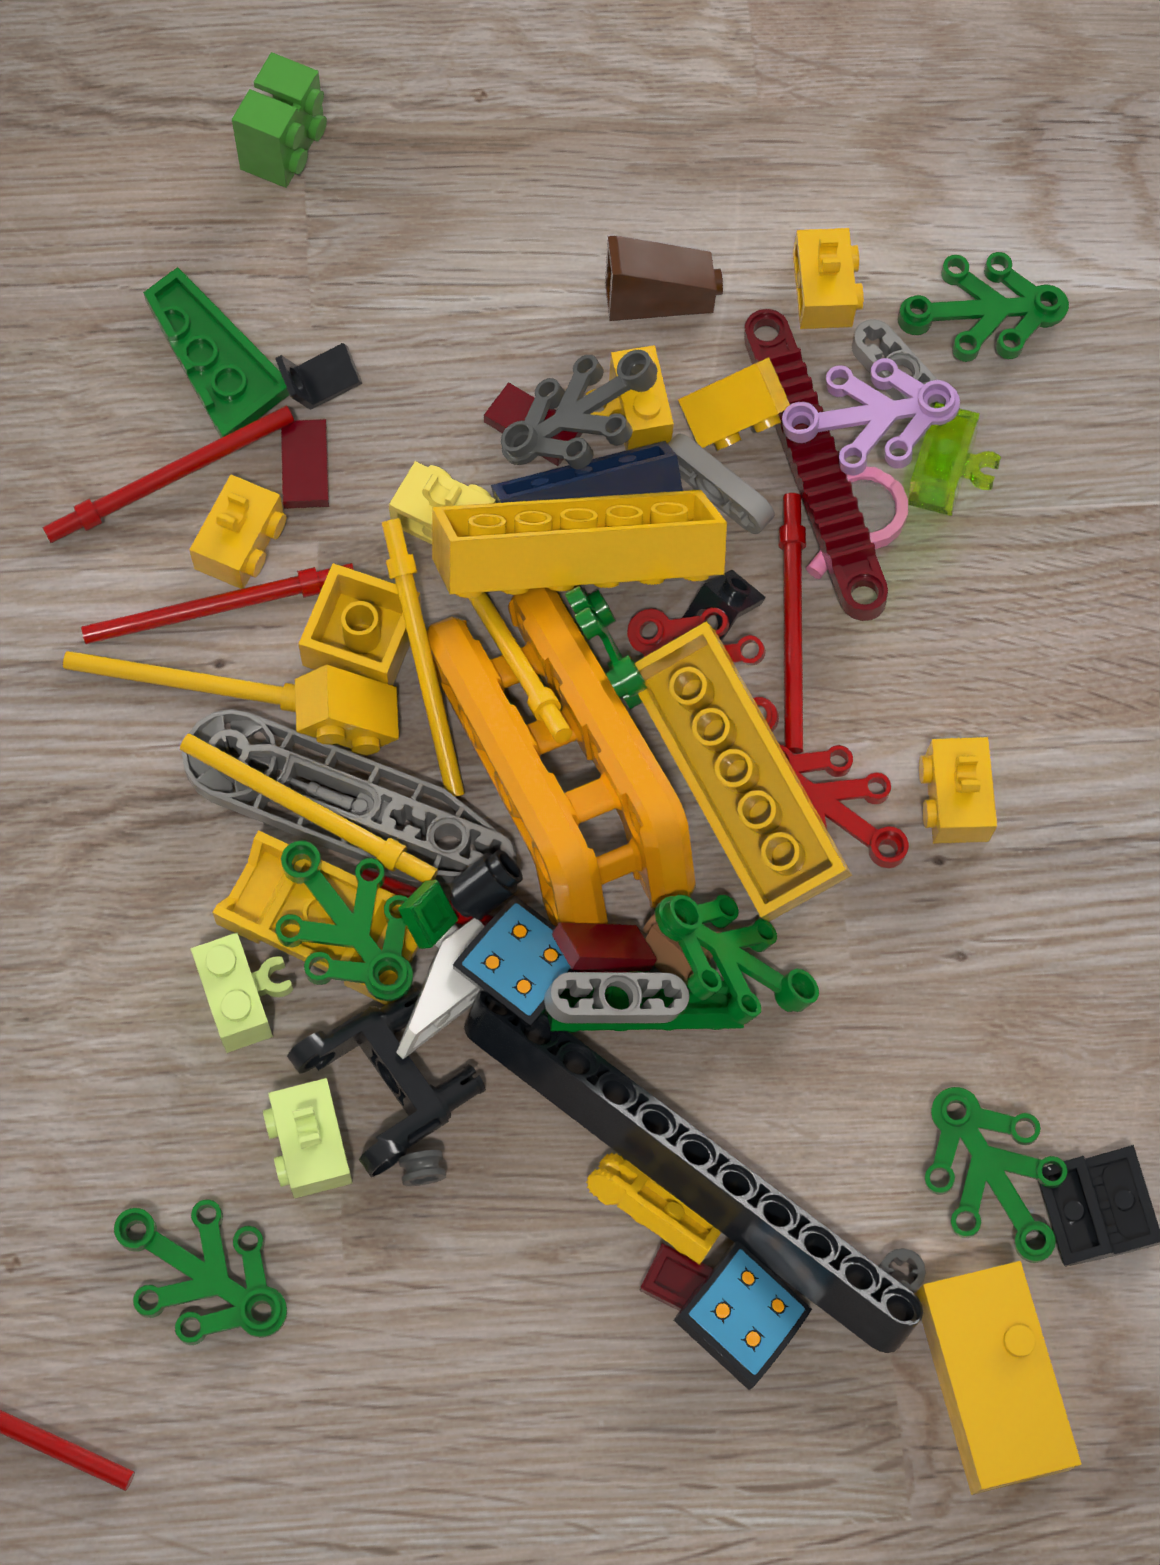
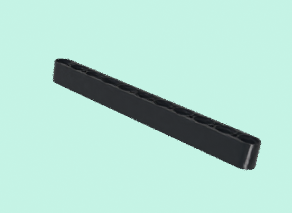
[464,991,923,1353]

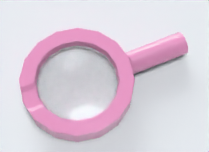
[806,467,908,579]

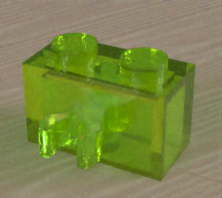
[908,402,1001,516]

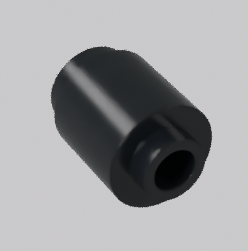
[450,850,523,920]

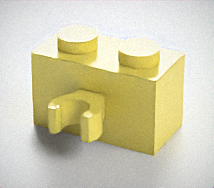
[389,461,496,544]

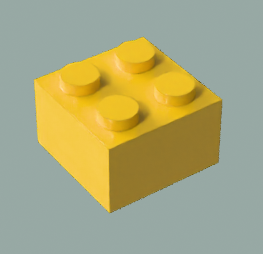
[298,563,422,686]

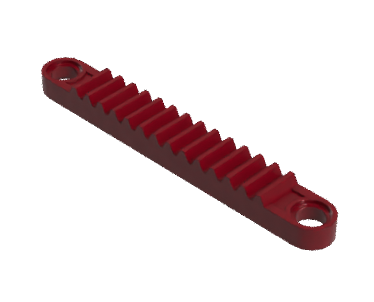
[744,309,888,621]

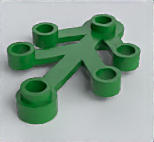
[898,252,1069,362]
[565,586,647,709]
[275,841,413,1001]
[655,895,819,1024]
[925,1087,1067,1263]
[114,1199,287,1345]

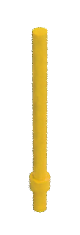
[381,518,465,797]
[468,592,572,743]
[63,651,296,712]
[180,733,438,883]

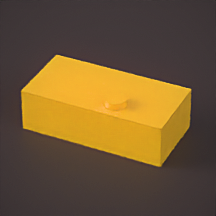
[915,1261,1082,1495]

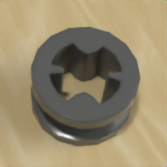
[399,1150,446,1186]
[879,1248,926,1293]

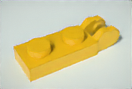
[586,1152,722,1265]

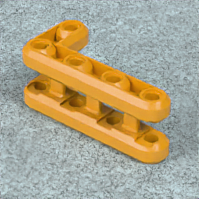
[427,588,696,926]

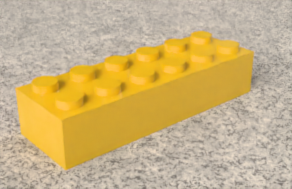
[432,490,727,598]
[635,621,852,922]

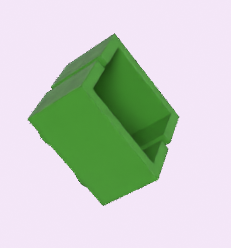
[232,52,327,188]

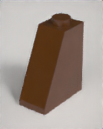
[605,235,723,321]

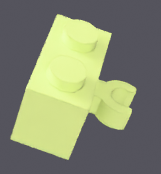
[190,933,293,1053]
[263,1078,353,1199]

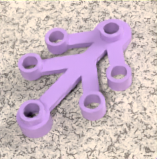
[782,358,960,476]

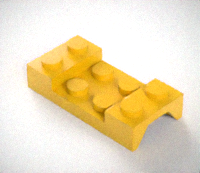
[212,830,418,1005]

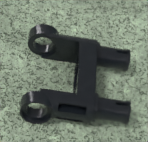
[287,987,486,1177]

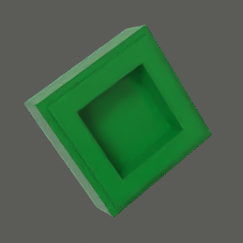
[398,880,458,949]

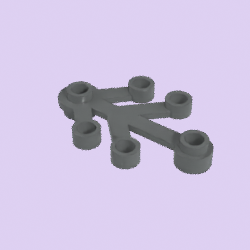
[501,350,657,469]

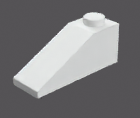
[396,918,485,1059]

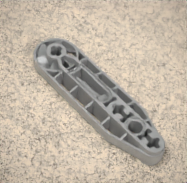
[182,709,516,883]

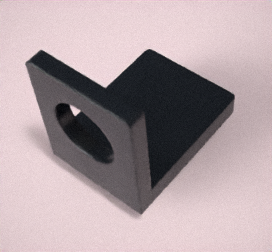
[275,343,362,410]
[682,570,766,642]

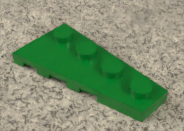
[143,267,289,438]
[546,971,745,1032]

